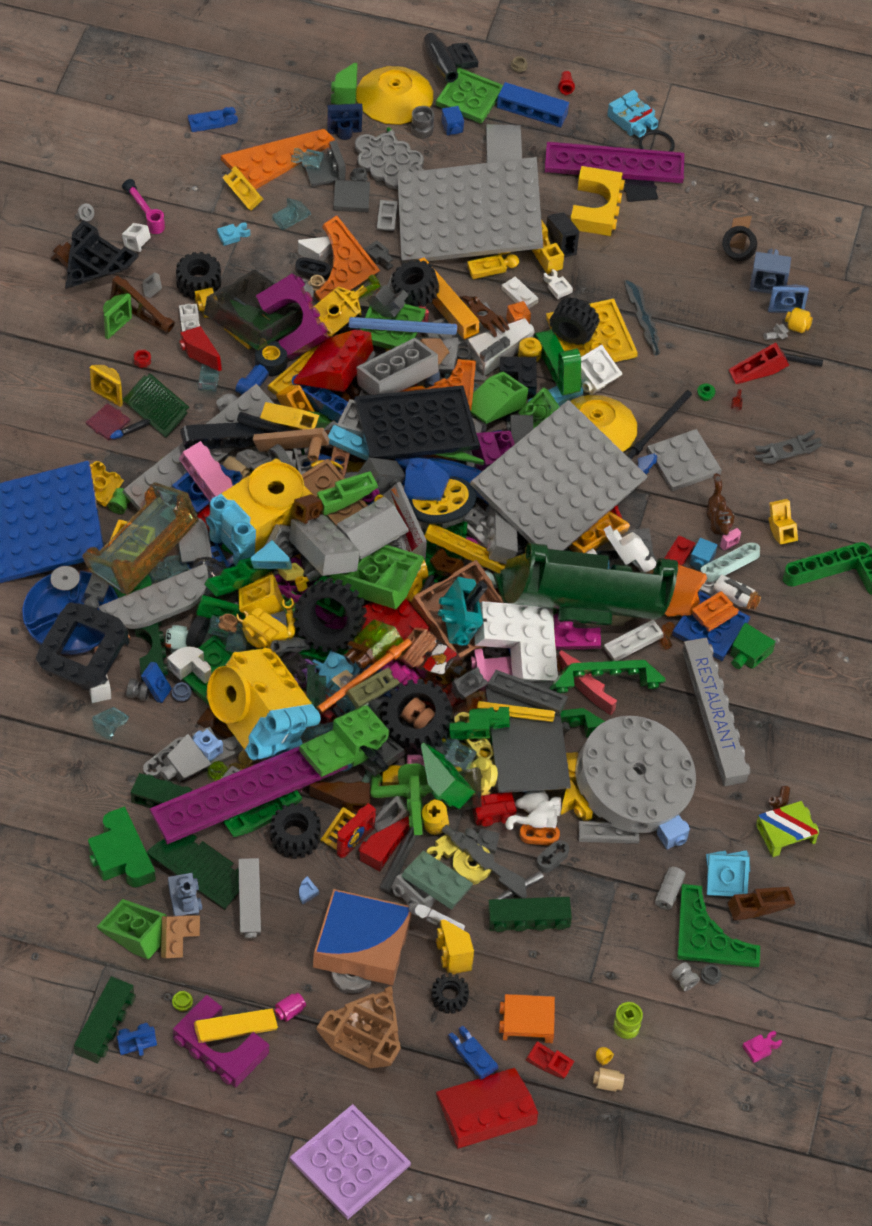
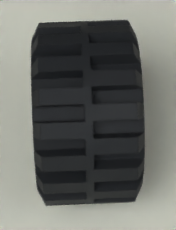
[176,252,221,300]
[391,260,439,307]
[550,297,600,345]
[270,803,321,859]

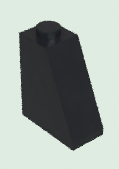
[546,212,579,258]

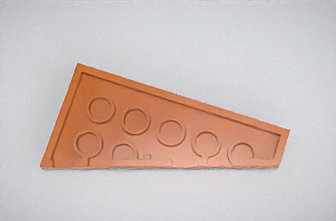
[221,129,335,189]

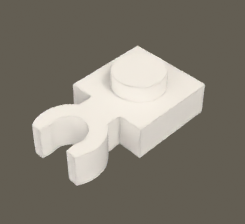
[543,269,573,300]

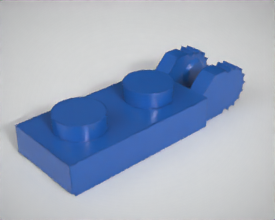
[188,107,238,132]
[448,1026,498,1080]

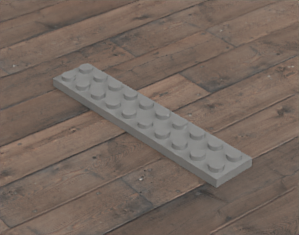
[122,384,274,520]

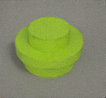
[172,991,193,1012]

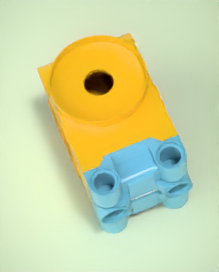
[206,459,313,566]
[207,648,320,760]

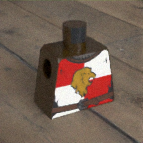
[416,639,466,685]

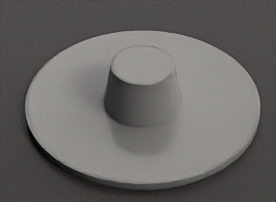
[51,566,80,590]

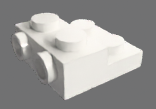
[581,345,622,395]

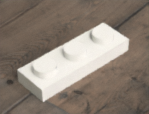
[604,620,664,661]

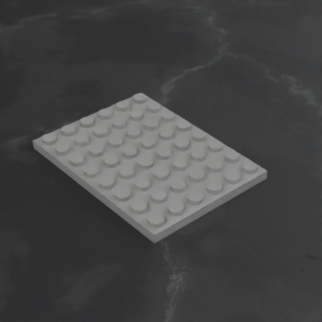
[398,157,543,263]
[470,400,648,551]

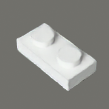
[501,277,539,309]

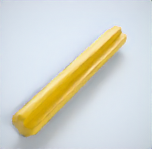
[477,701,555,722]

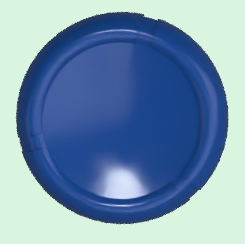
[22,570,118,654]

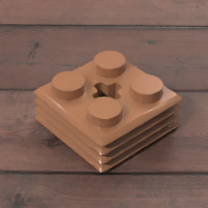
[397,627,436,667]

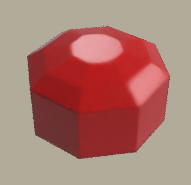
[134,349,151,368]

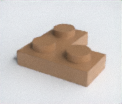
[161,915,200,958]

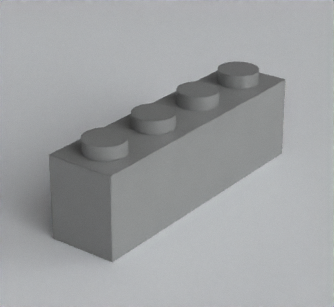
[486,504,518,564]

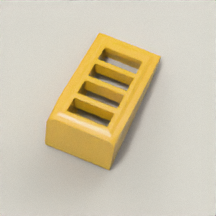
[320,807,355,851]

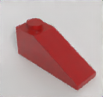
[179,326,222,371]
[729,342,789,384]
[358,816,410,872]

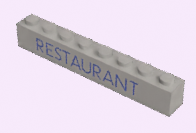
[682,638,751,787]

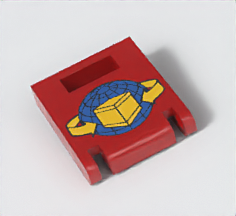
[337,803,376,858]

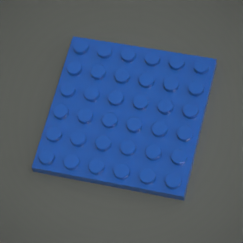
[0,461,106,583]

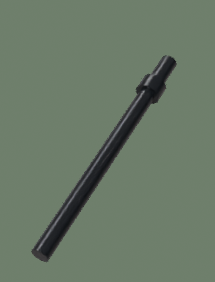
[626,390,692,460]

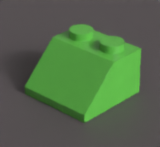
[331,63,357,105]

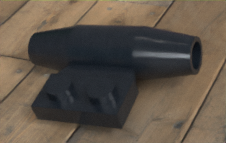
[424,33,479,83]

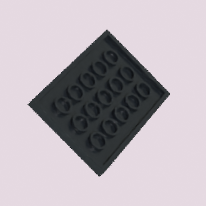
[354,385,480,460]

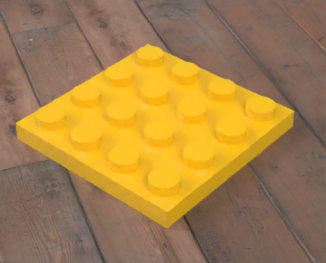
[546,298,638,362]

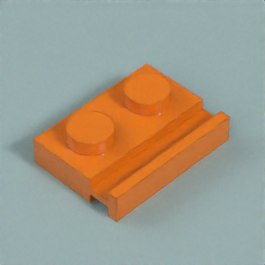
[691,591,739,632]

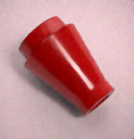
[558,71,575,95]

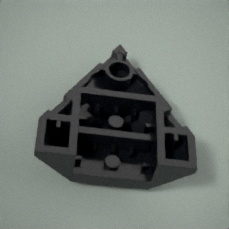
[65,220,139,289]

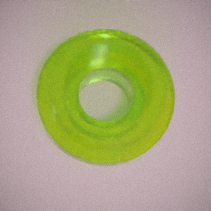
[208,761,228,780]

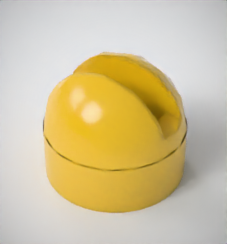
[596,1047,614,1066]

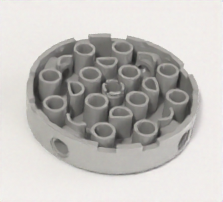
[575,716,696,833]

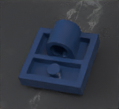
[327,104,363,140]

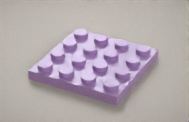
[290,1104,411,1220]

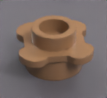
[218,614,238,632]

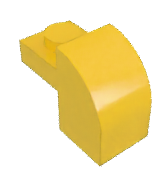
[768,499,798,545]

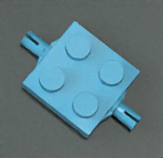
[312,650,364,702]

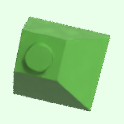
[103,293,132,339]

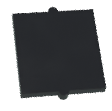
[623,179,658,202]

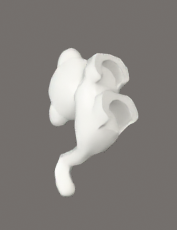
[505,790,562,830]

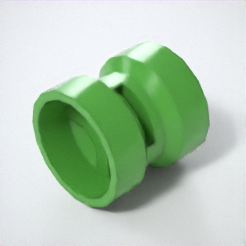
[108,488,130,514]

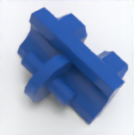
[117,1023,157,1056]

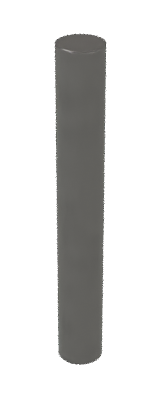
[493,871,544,899]

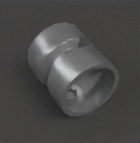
[411,106,434,139]

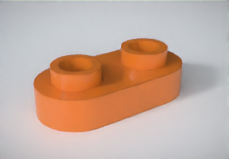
[520,824,560,846]

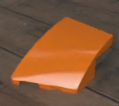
[665,565,707,617]

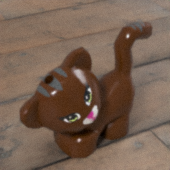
[706,473,735,535]

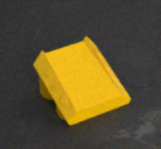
[90,461,124,507]

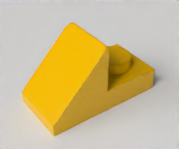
[561,780,593,821]

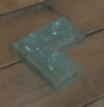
[208,615,247,652]

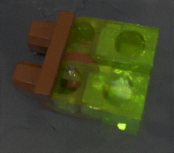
[344,619,403,669]

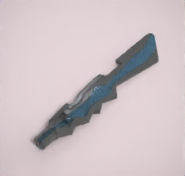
[624,280,660,355]

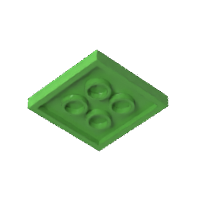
[436,68,503,124]
[360,304,426,349]

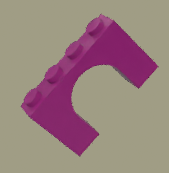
[256,273,329,360]
[173,995,269,1088]

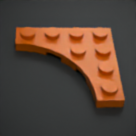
[314,216,380,301]
[400,359,476,411]

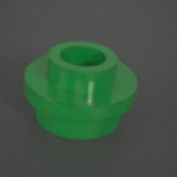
[697,383,716,401]

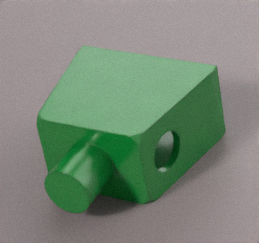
[730,622,776,669]

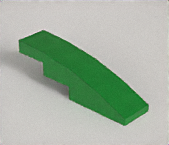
[204,557,274,597]

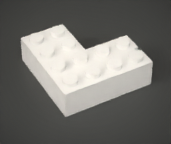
[474,601,558,683]

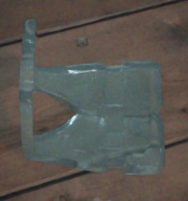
[443,738,477,771]

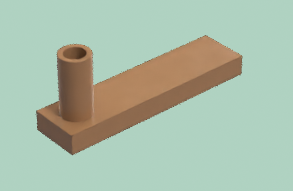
[253,428,330,461]

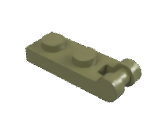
[346,667,400,709]

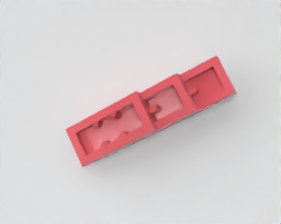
[558,650,617,715]

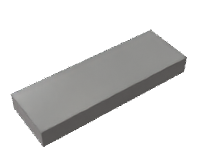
[579,821,639,844]

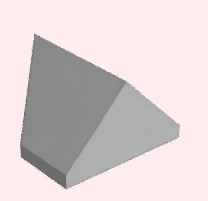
[375,796,409,832]

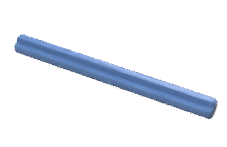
[349,317,457,335]

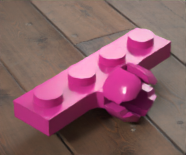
[553,613,601,650]

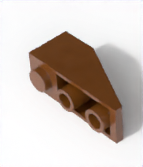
[309,781,370,813]

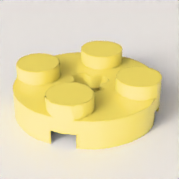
[466,757,498,797]
[453,844,492,885]

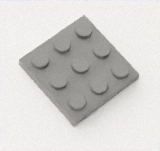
[647,429,722,491]

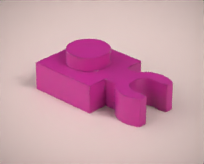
[742,1031,782,1063]

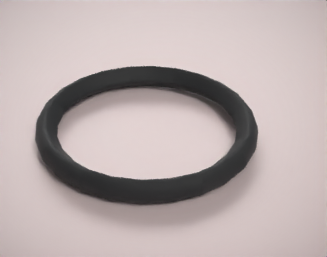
[639,130,675,152]

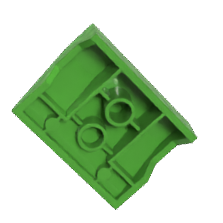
[329,545,424,609]

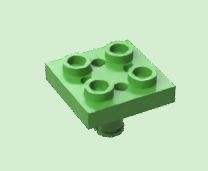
[518,387,560,429]

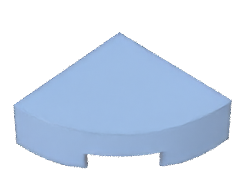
[299,876,319,904]

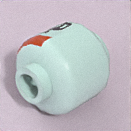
[165,625,189,653]

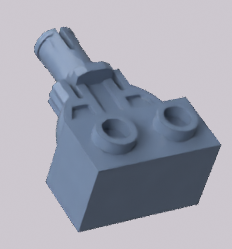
[167,873,202,916]

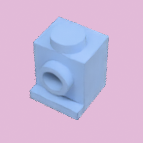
[193,729,223,762]

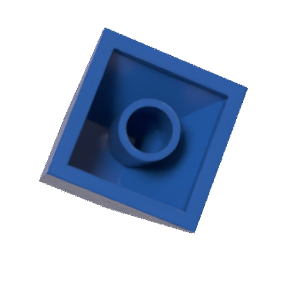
[404,458,450,501]

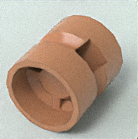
[401,697,435,729]

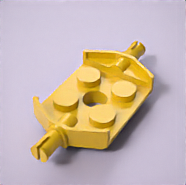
[314,285,367,337]

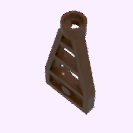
[110,275,175,334]

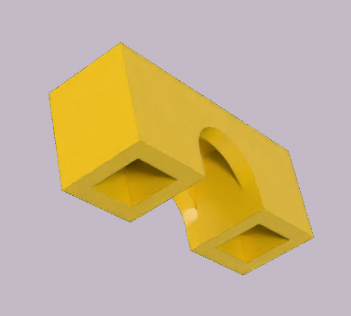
[532,219,564,274]

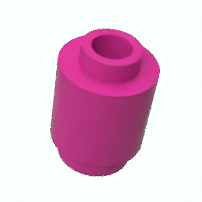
[274,993,306,1022]

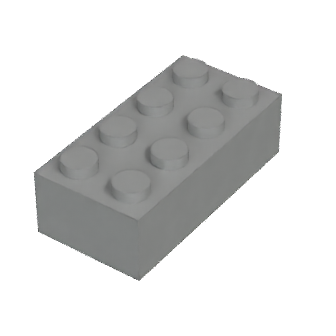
[357,338,439,395]
[289,515,360,576]

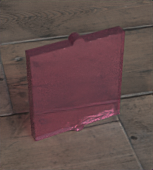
[86,403,130,441]

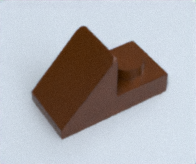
[197,707,234,739]

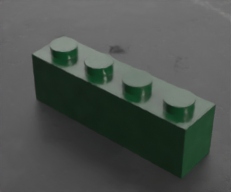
[130,773,193,808]
[488,897,572,932]
[74,976,136,1064]

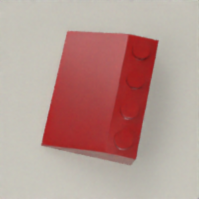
[294,330,373,392]
[436,1067,538,1149]

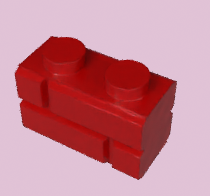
[471,792,516,827]

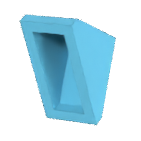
[251,540,292,569]

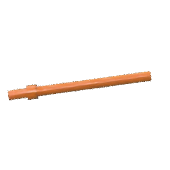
[317,638,412,713]

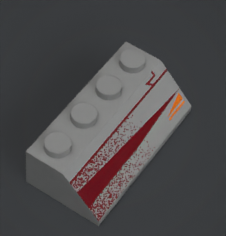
[383,482,427,561]

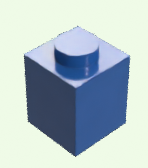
[441,106,464,135]

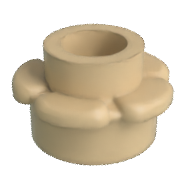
[308,275,326,291]

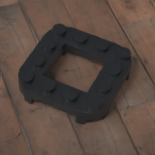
[36,603,130,691]

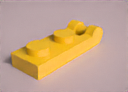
[222,166,264,211]

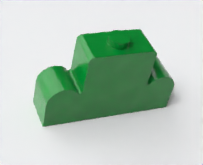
[88,806,156,888]

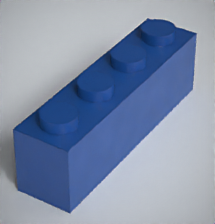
[497,82,569,128]

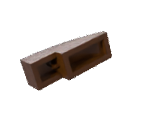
[728,886,796,920]

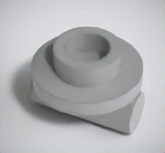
[74,203,94,221]

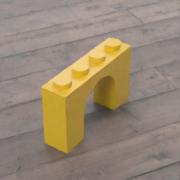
[571,166,625,236]

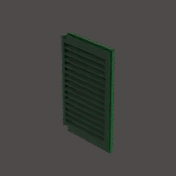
[123,373,189,438]

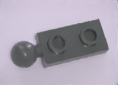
[84,564,114,609]

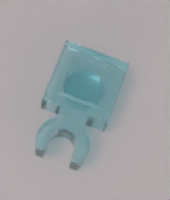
[291,148,324,170]

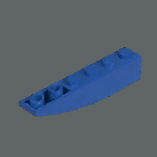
[395,456,489,505]

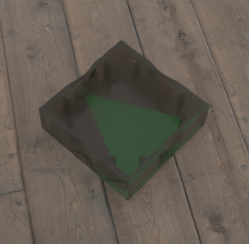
[204,269,303,351]

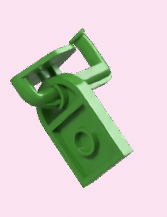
[370,763,433,835]

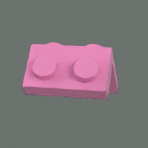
[471,649,512,694]

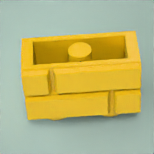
[242,607,289,649]

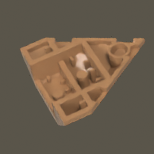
[316,986,401,1068]

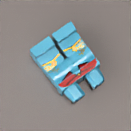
[608,90,658,138]

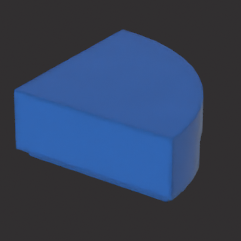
[638,453,657,474]

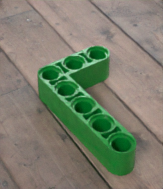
[534,329,581,396]
[783,542,872,595]

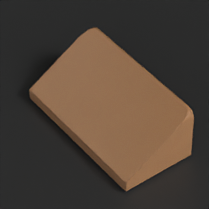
[730,216,752,250]

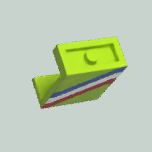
[756,801,819,857]

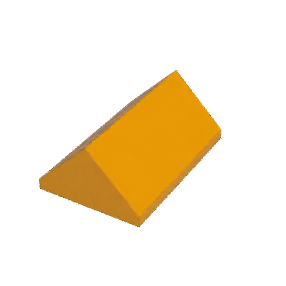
[569,512,630,553]

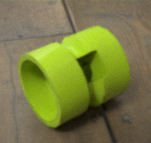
[613,1002,643,1039]

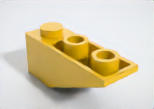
[260,402,319,430]

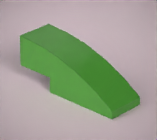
[317,471,378,516]

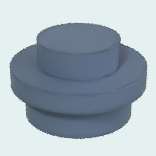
[172,682,191,701]

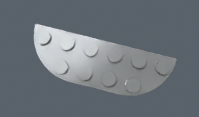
[98,564,208,629]

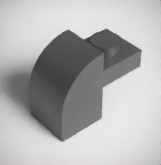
[366,284,408,318]

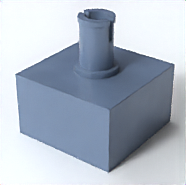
[749,249,791,294]

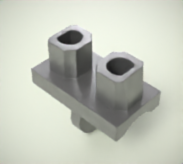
[451,667,488,699]

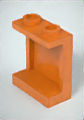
[499,994,555,1043]

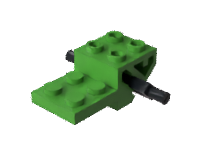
[299,705,389,777]

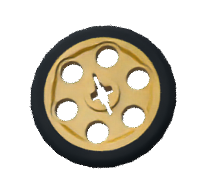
[408,476,476,524]

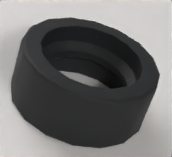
[722,226,758,261]

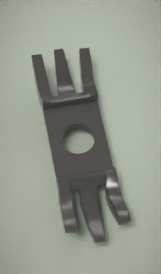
[755,430,822,464]

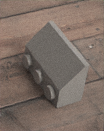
[337,497,409,559]

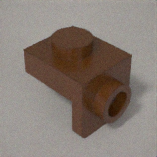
[51,242,71,269]
[430,549,464,577]

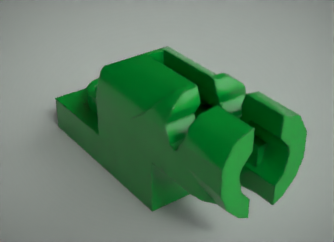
[450,707,510,740]

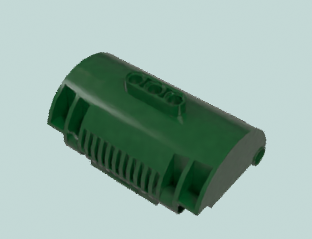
[500,543,678,625]

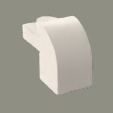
[167,647,211,684]

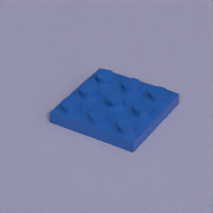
[672,591,750,661]

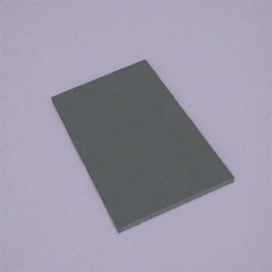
[485,682,571,793]

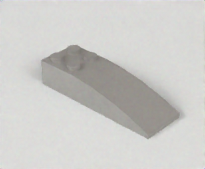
[486,124,522,163]

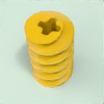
[422,799,449,835]

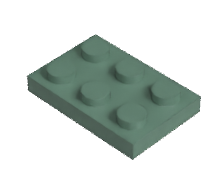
[401,850,473,910]

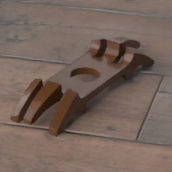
[459,296,510,338]

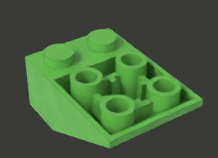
[471,372,528,424]

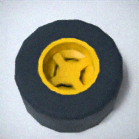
[255,341,287,376]

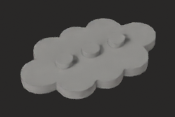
[355,133,424,189]

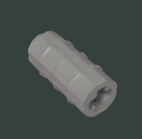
[655,866,685,910]

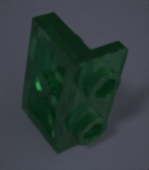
[306,664,326,711]

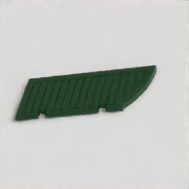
[147,834,239,910]

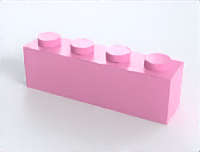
[179,441,233,502]

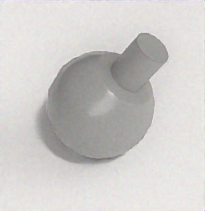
[216,393,238,412]

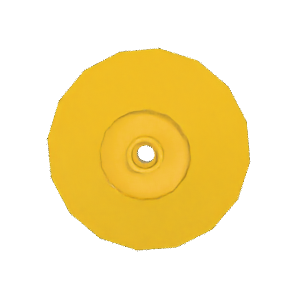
[356,66,433,125]
[570,395,637,452]

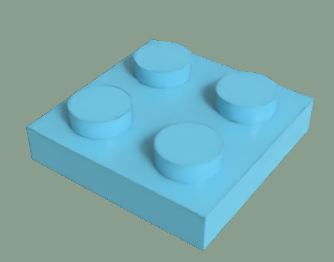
[706,854,750,896]

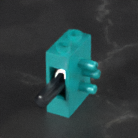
[438,577,488,646]

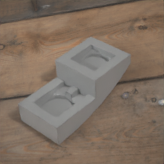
[377,200,398,231]

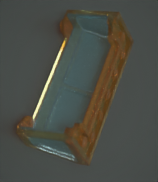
[82,482,199,595]

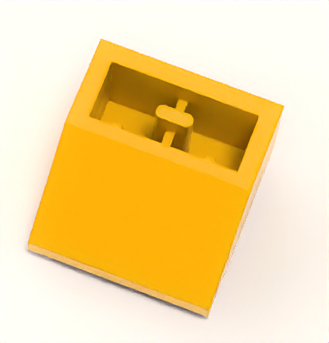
[436,919,474,974]

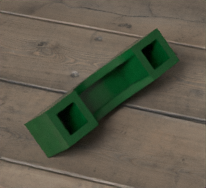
[135,621,168,682]

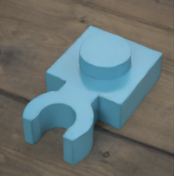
[217,222,250,246]

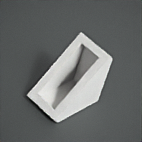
[298,237,333,262]

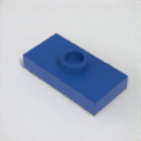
[141,662,172,703]

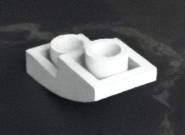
[179,304,200,332]

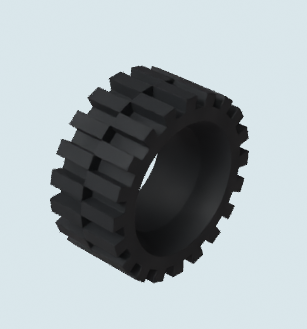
[293,578,367,652]
[382,679,454,754]

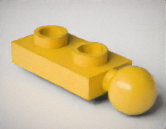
[467,254,519,279]

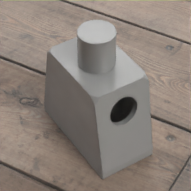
[160,734,211,782]

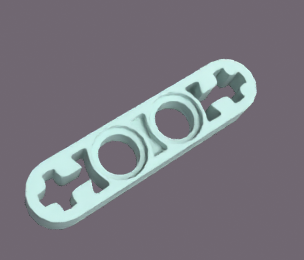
[701,543,760,582]

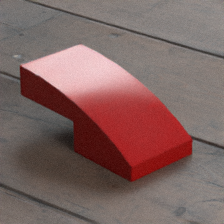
[526,1041,575,1079]

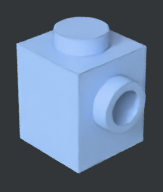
[657,815,690,849]

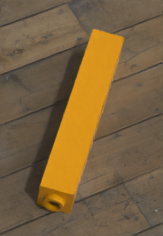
[419,257,479,339]

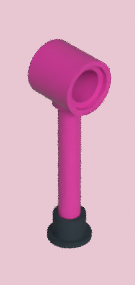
[122,179,165,234]

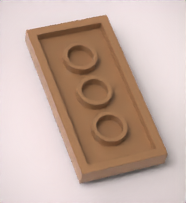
[302,459,367,528]

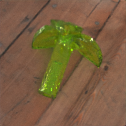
[360,274,381,298]

